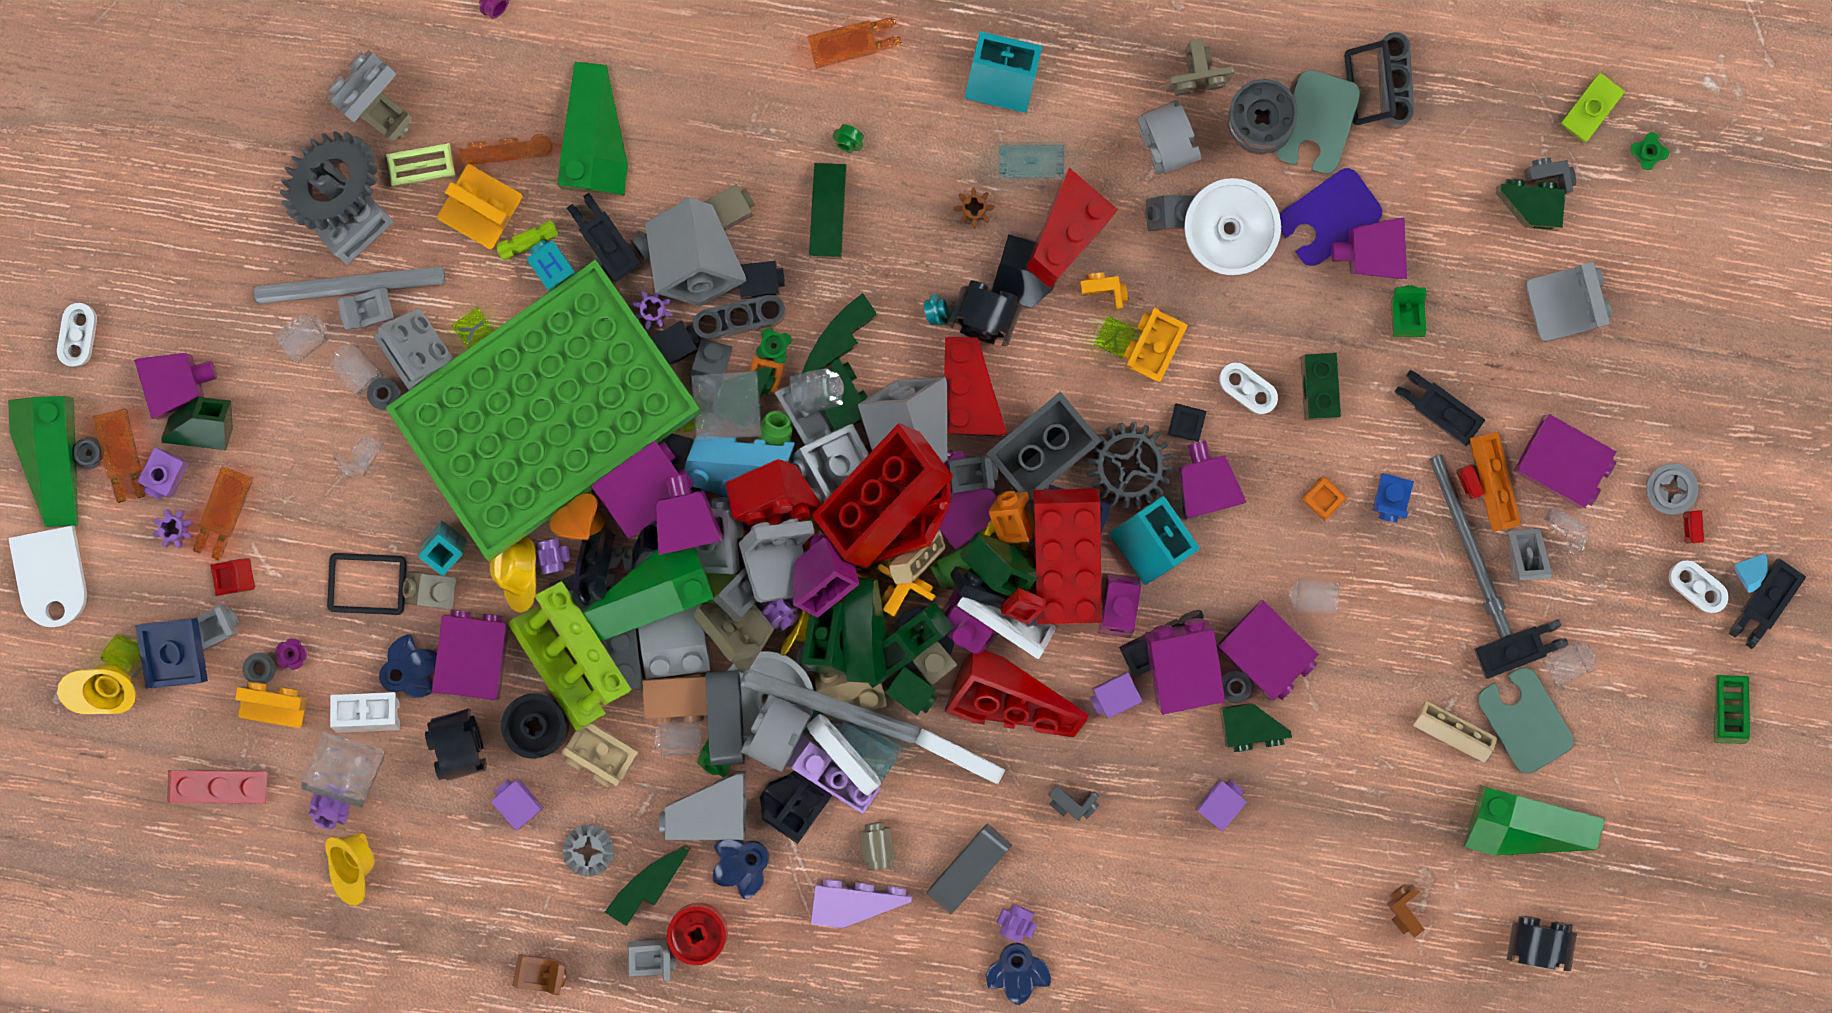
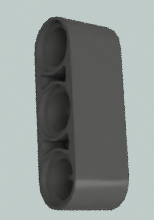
[1377,32,1414,129]
[693,295,786,340]
[706,670,745,766]
[926,823,1012,915]

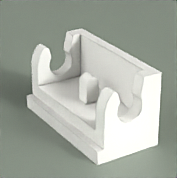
[330,692,400,733]

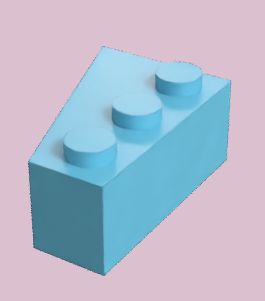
[684,435,795,498]

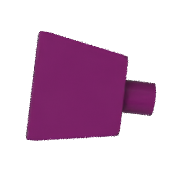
[1331,217,1407,279]
[134,353,217,420]
[1179,440,1246,519]
[656,475,724,555]
[793,534,859,618]
[1098,573,1141,638]
[941,588,999,654]

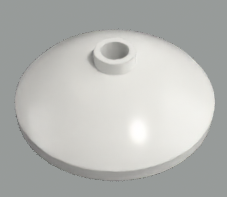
[1184,178,1281,276]
[728,651,814,744]

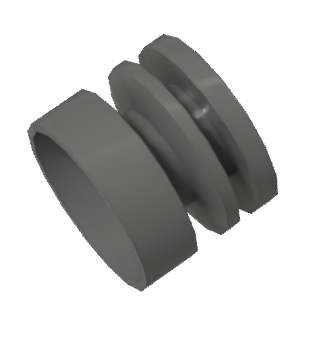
[1228,79,1298,155]

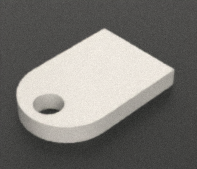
[8,526,87,627]

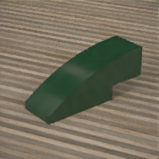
[809,163,846,259]
[801,293,878,381]
[842,577,887,684]
[869,602,954,689]
[605,845,691,926]

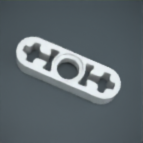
[807,714,881,795]
[915,728,1005,784]

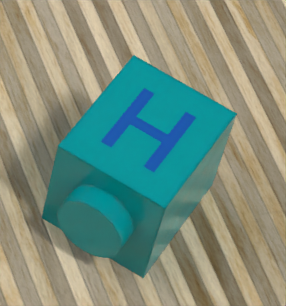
[526,240,576,291]
[418,520,467,576]

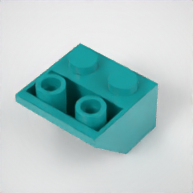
[964,31,1043,114]
[1109,496,1200,585]

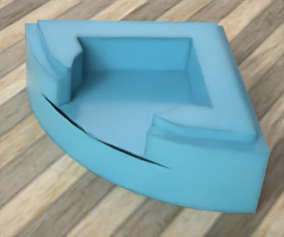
[1735,554,1768,593]

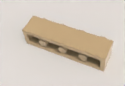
[889,530,946,584]
[1413,701,1497,763]

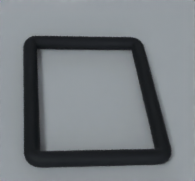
[1344,40,1396,125]
[327,553,406,615]

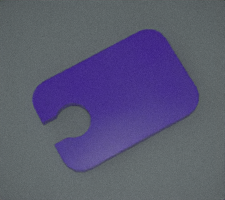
[1280,168,1382,266]

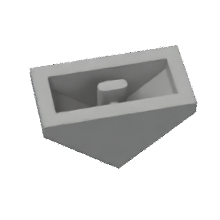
[1508,529,1552,581]

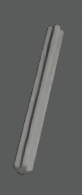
[254,266,445,304]
[741,669,920,743]

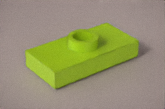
[1559,72,1625,144]

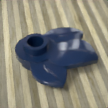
[379,635,437,698]
[712,840,769,899]
[986,943,1051,1005]

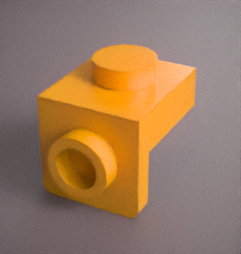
[1079,272,1128,311]

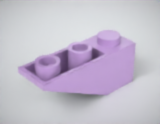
[787,734,881,814]
[811,878,912,928]

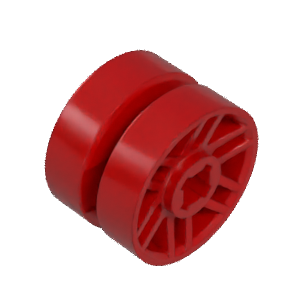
[667,903,728,965]

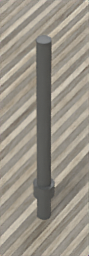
[1429,455,1513,638]

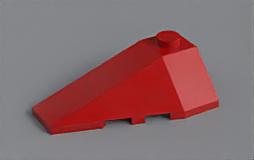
[945,650,1089,738]

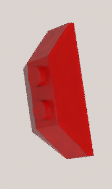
[874,480,951,563]

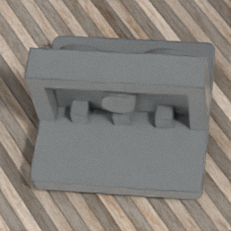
[313,196,394,265]
[374,309,453,390]

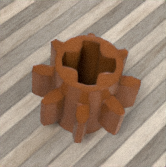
[954,187,994,229]

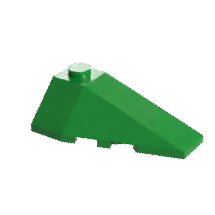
[557,62,628,196]
[8,396,78,527]
[583,547,715,641]
[1464,785,1605,856]

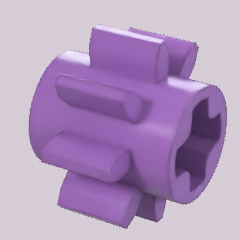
[633,291,673,330]
[153,509,194,548]
[535,539,571,575]
[760,598,800,630]
[308,789,350,829]
[996,904,1037,943]

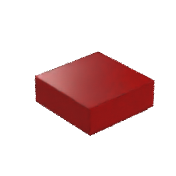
[1456,465,1485,499]
[1683,510,1704,544]
[1001,588,1046,625]

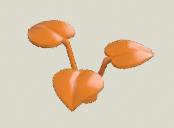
[549,491,606,540]

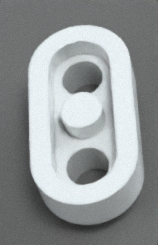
[57,303,97,367]
[1219,363,1278,414]
[1669,560,1728,613]

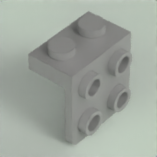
[1526,262,1612,342]
[739,519,815,602]

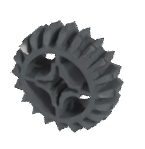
[1086,422,1173,509]

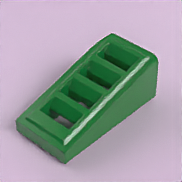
[1714,675,1750,744]

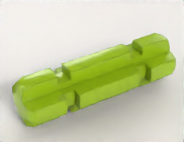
[496,221,558,260]

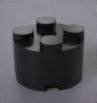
[948,280,1021,346]
[501,693,569,759]
[425,708,487,781]
[1506,915,1577,971]

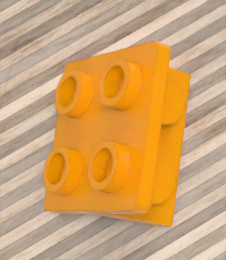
[437,164,523,250]
[876,561,936,616]

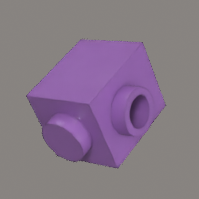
[138,447,190,500]

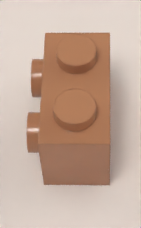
[642,673,707,724]

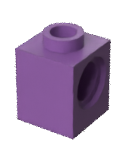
[1090,672,1143,718]
[491,779,544,831]
[1195,779,1247,832]

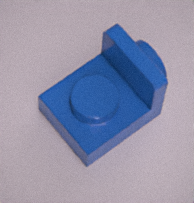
[1372,473,1414,523]

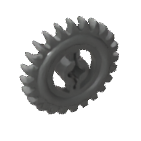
[280,131,378,230]

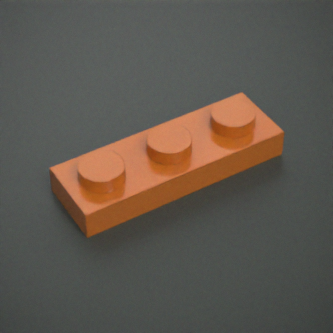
[1470,431,1521,532]

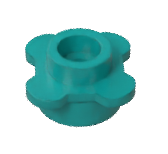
[924,294,950,326]

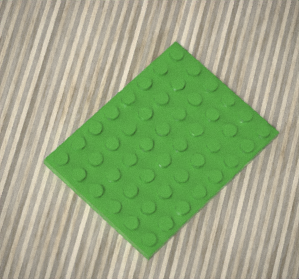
[385,260,702,562]

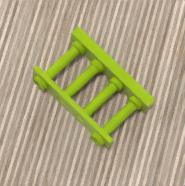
[508,581,632,732]

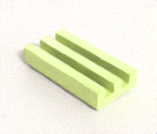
[386,143,456,187]

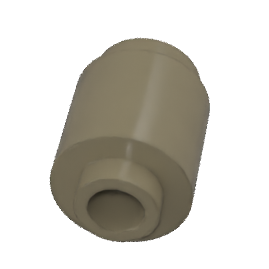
[859,822,895,870]

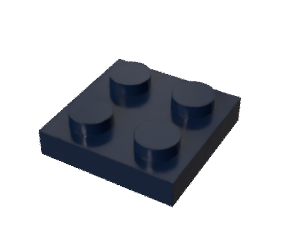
[135,617,208,689]

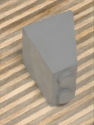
[645,197,746,306]
[858,377,948,463]
[659,771,746,840]

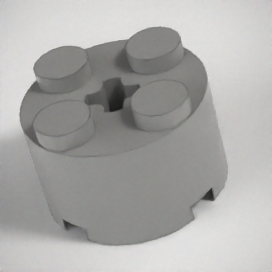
[1137,100,1201,175]
[741,695,810,772]

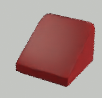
[210,558,255,596]

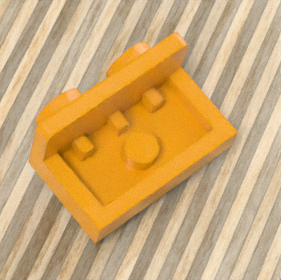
[1123,307,1188,383]
[235,681,308,728]

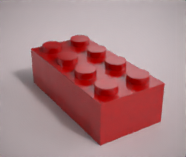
[812,423,954,568]
[1033,488,1102,625]

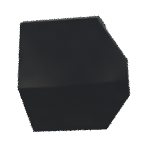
[991,234,1055,308]
[759,771,832,844]

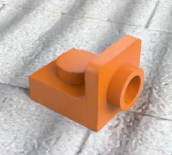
[989,491,1034,543]

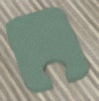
[1276,70,1360,174]
[1478,667,1574,773]

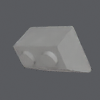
[638,603,710,679]

